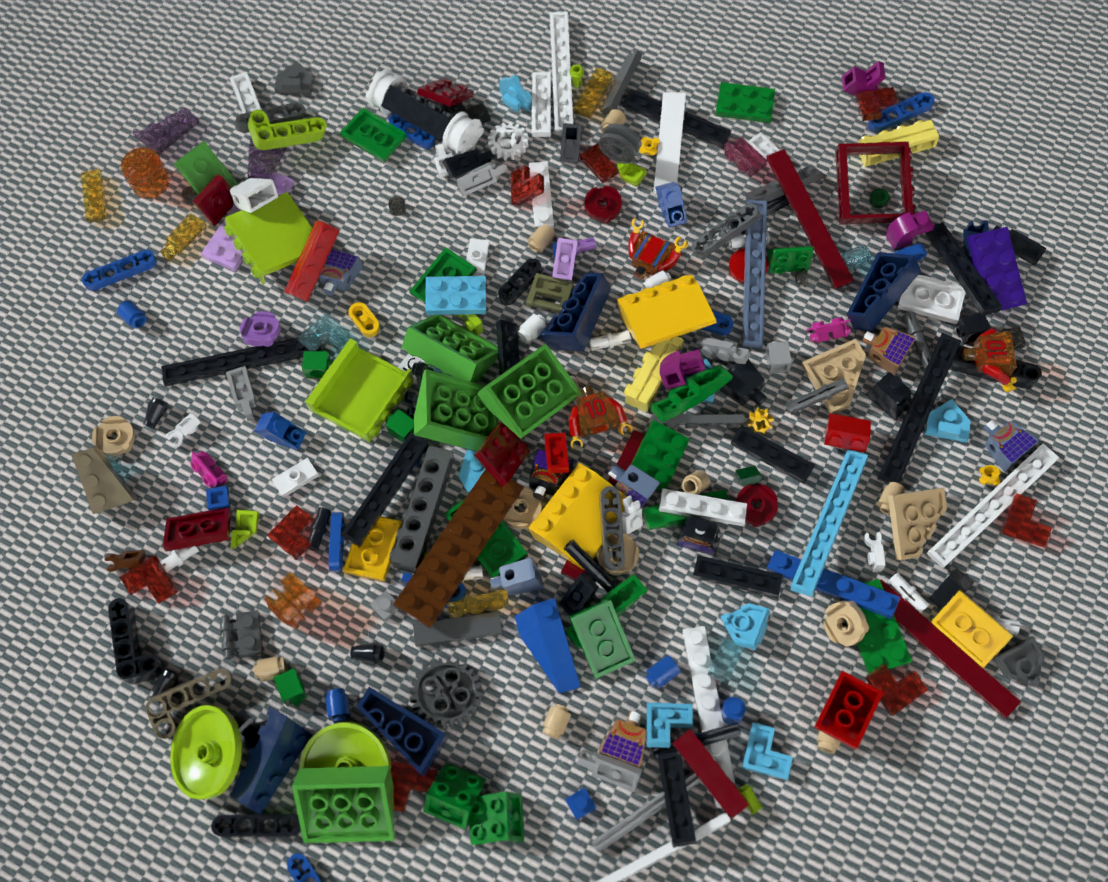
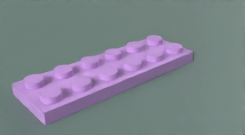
[201,167,294,272]

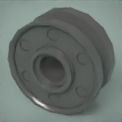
[598,123,642,164]

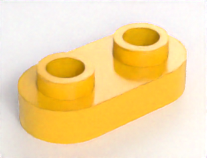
[349,302,380,337]

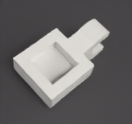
[434,144,453,177]
[165,413,201,448]
[621,496,643,534]
[864,532,886,572]

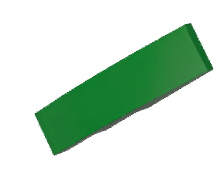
[651,364,733,423]
[642,490,729,530]
[565,574,648,650]

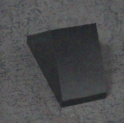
[929,568,974,610]

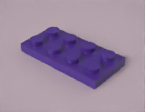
[967,226,1027,311]

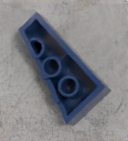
[847,252,921,332]
[540,273,611,351]
[357,687,448,777]
[230,707,312,815]

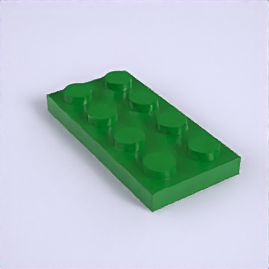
[444,499,528,578]
[839,579,912,677]

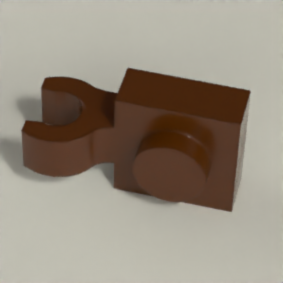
[105,550,146,572]

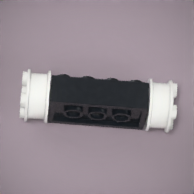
[366,69,484,155]

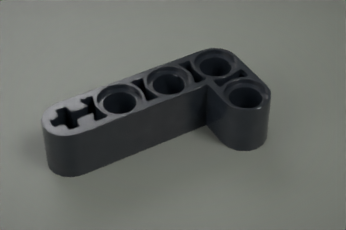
[108,598,165,685]

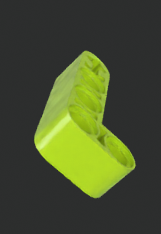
[248,109,327,150]

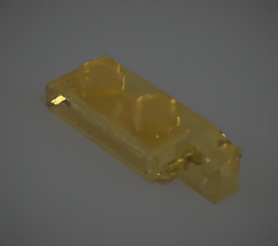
[161,213,207,262]
[448,590,509,618]

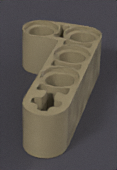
[145,668,231,739]

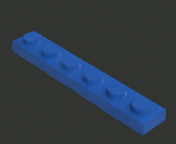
[767,550,900,620]

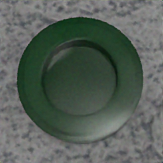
[869,188,890,208]

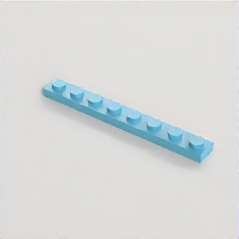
[791,449,868,597]

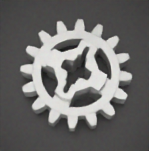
[488,122,528,161]

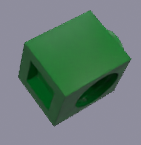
[302,351,334,378]
[385,409,414,443]
[273,668,308,707]

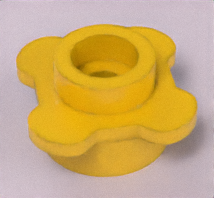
[639,137,660,156]
[979,465,1001,486]

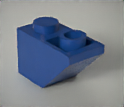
[655,182,687,228]
[254,412,307,450]

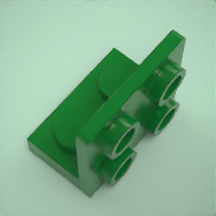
[767,247,814,274]
[423,762,486,830]
[469,791,524,845]

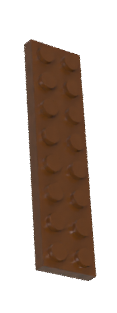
[393,469,524,629]

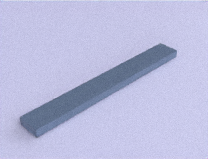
[742,199,767,349]

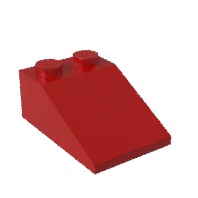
[814,670,884,750]

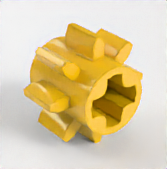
[748,407,774,434]

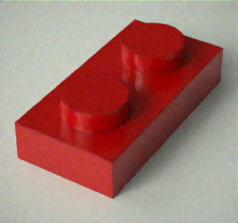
[544,433,569,474]

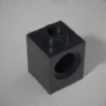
[956,313,991,344]

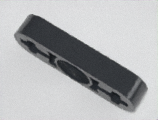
[498,258,542,305]

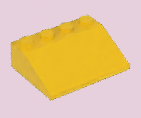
[617,274,717,349]
[528,463,633,570]

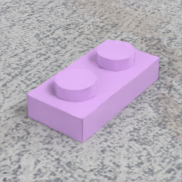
[552,238,578,281]

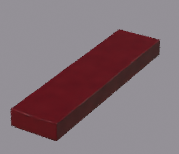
[672,729,750,819]

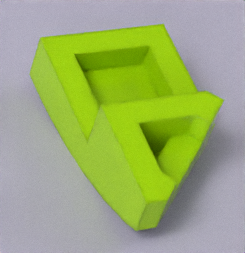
[616,162,647,187]
[231,510,260,548]

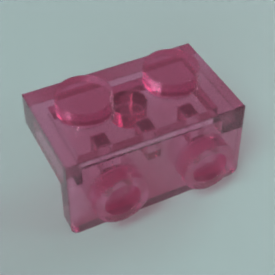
[724,137,767,177]

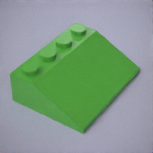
[401,315,498,383]
[477,344,582,439]
[414,369,499,451]
[292,766,395,843]

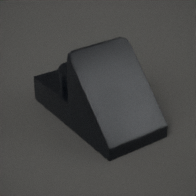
[559,123,582,163]
[558,572,599,616]

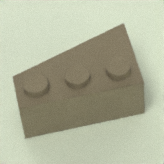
[71,446,138,514]

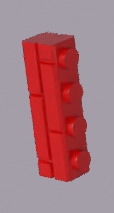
[284,221,340,302]

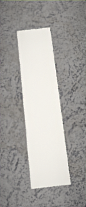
[653,92,686,194]

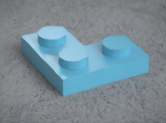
[647,703,693,748]
[742,722,793,781]

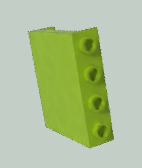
[224,192,312,284]
[305,338,414,443]

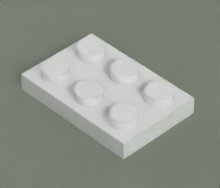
[897,274,966,324]

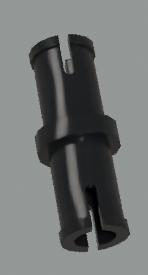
[306,507,331,551]

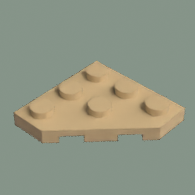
[801,339,866,414]
[888,488,947,560]

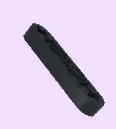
[211,814,301,838]

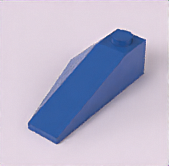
[514,598,581,694]

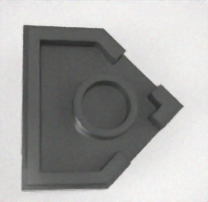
[274,61,314,94]
[994,636,1045,687]

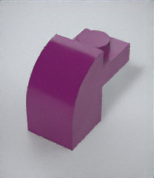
[841,61,886,96]
[886,210,934,250]
[659,349,706,390]

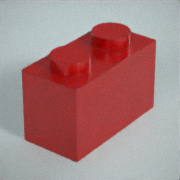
[824,413,871,452]

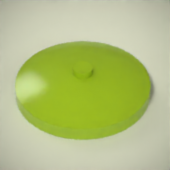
[170,705,242,800]
[299,722,391,770]

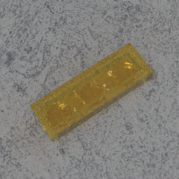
[574,67,613,119]
[81,169,107,223]

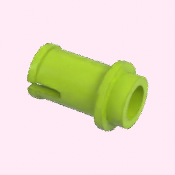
[569,64,584,88]
[738,783,764,815]

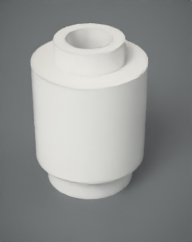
[642,271,672,289]
[517,314,547,343]

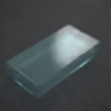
[707,638,744,684]

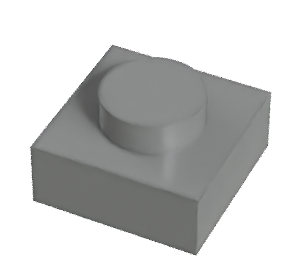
[370,590,399,622]

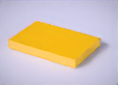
[343,516,403,582]
[931,589,1014,668]

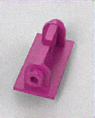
[806,317,851,343]
[190,451,228,488]

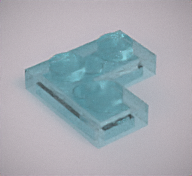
[298,313,355,352]

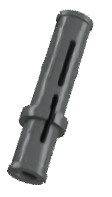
[902,312,932,371]
[786,377,849,415]

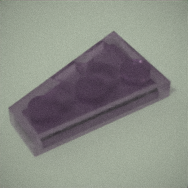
[132,108,199,156]
[247,138,286,179]

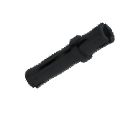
[563,539,618,593]

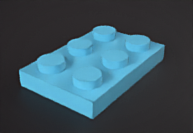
[425,276,486,315]

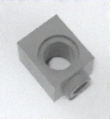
[766,340,792,374]

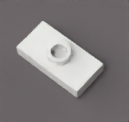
[746,132,780,170]
[466,239,490,276]
[271,458,319,498]

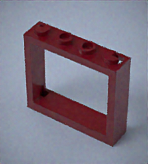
[835,141,916,225]

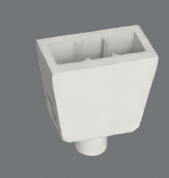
[230,178,278,213]

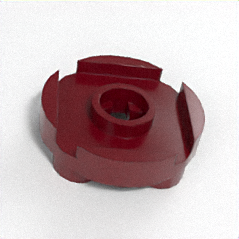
[584,186,622,224]
[736,484,778,528]

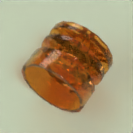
[121,147,170,199]
[263,572,322,630]

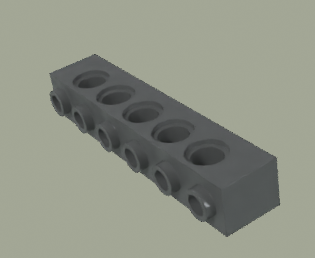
[390,446,455,573]

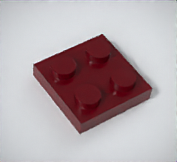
[192,174,235,227]

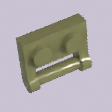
[526,273,574,314]

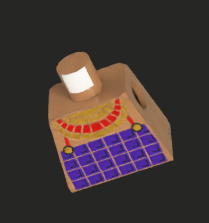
[862,327,916,376]
[599,711,647,769]

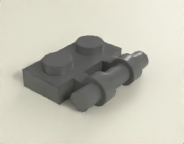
[220,610,263,660]

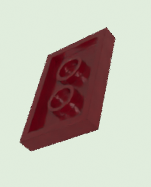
[417,78,474,107]
[474,421,530,487]
[163,507,231,552]

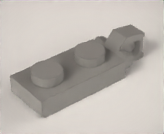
[455,161,508,196]
[696,336,751,364]
[226,366,257,421]
[577,750,642,792]

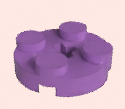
[240,311,281,347]

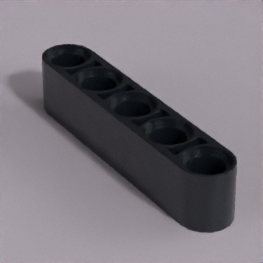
[949,345,1042,389]

